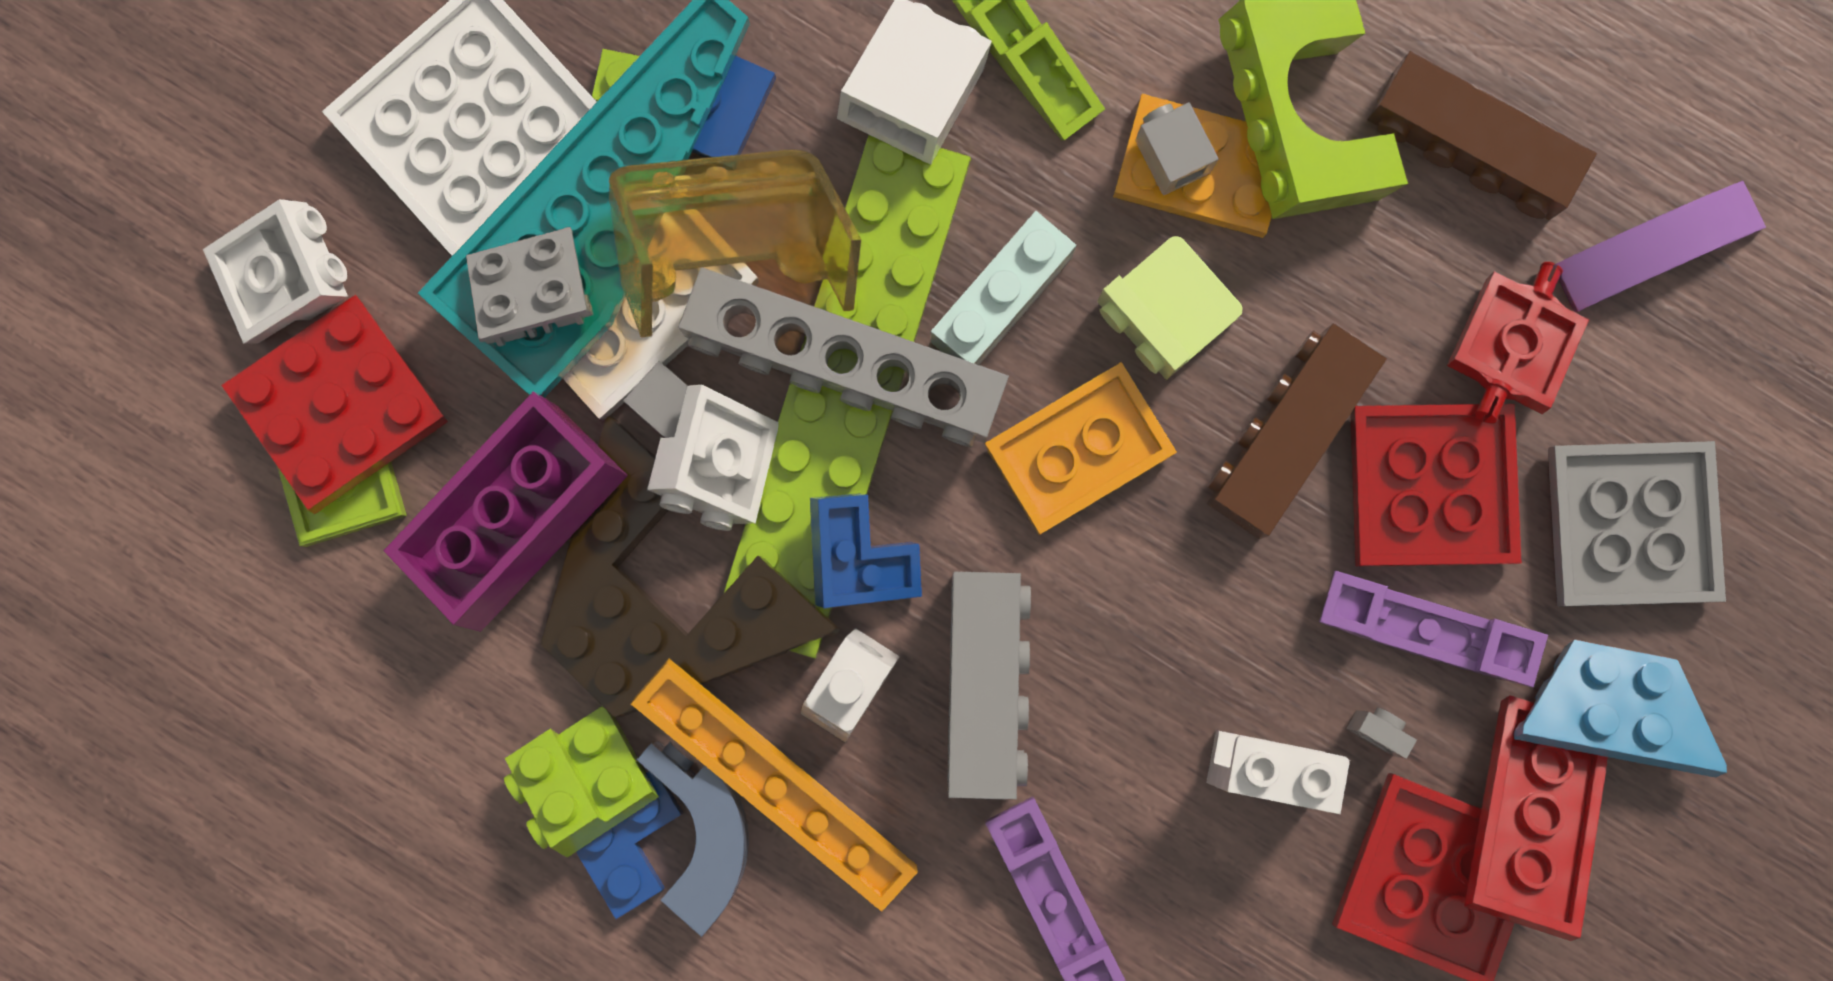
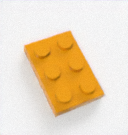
[1113,94,1272,238]
[984,362,1177,535]

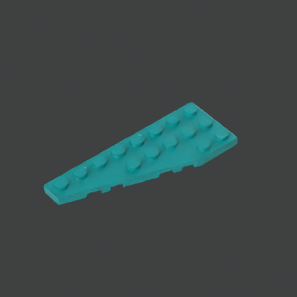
[418,0,750,398]

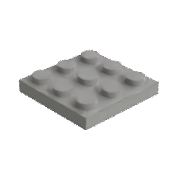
[1548,441,1726,607]

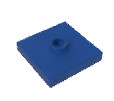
[692,56,776,170]

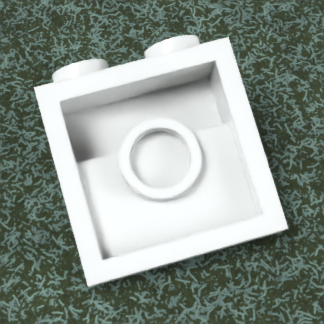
[203,199,348,344]
[647,384,779,531]

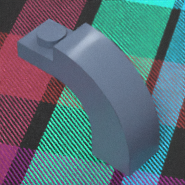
[637,741,749,937]

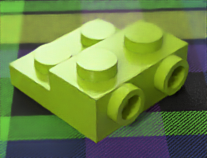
[504,706,659,858]

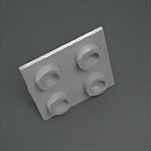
[466,227,593,347]

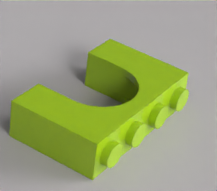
[1218,0,1408,219]

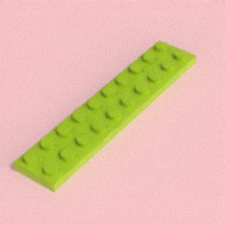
[724,135,971,659]

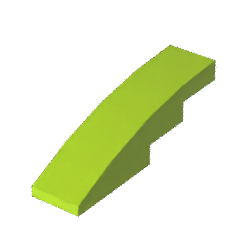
[952,0,1105,141]

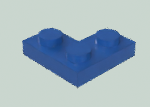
[810,494,922,608]
[576,771,683,919]

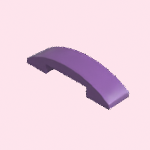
[1553,181,1766,313]
[1319,571,1548,687]
[985,797,1125,981]

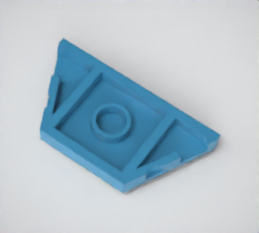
[1514,640,1727,778]

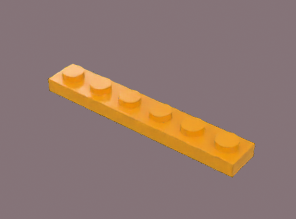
[631,658,918,912]

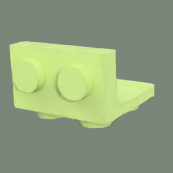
[1097,236,1242,380]

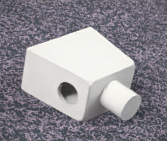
[801,628,900,743]

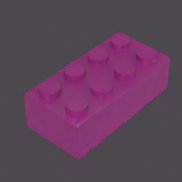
[383,391,628,632]

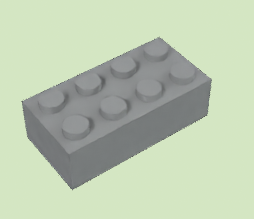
[947,572,1031,800]

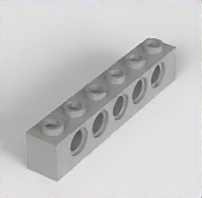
[678,267,1009,447]

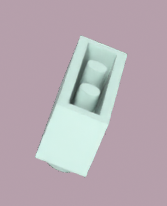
[931,211,1077,365]

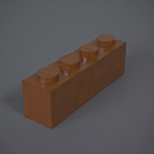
[1367,51,1597,220]
[1207,323,1387,539]

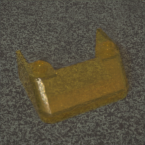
[609,150,861,338]

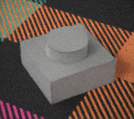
[1346,707,1417,759]

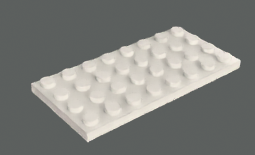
[322,0,759,421]

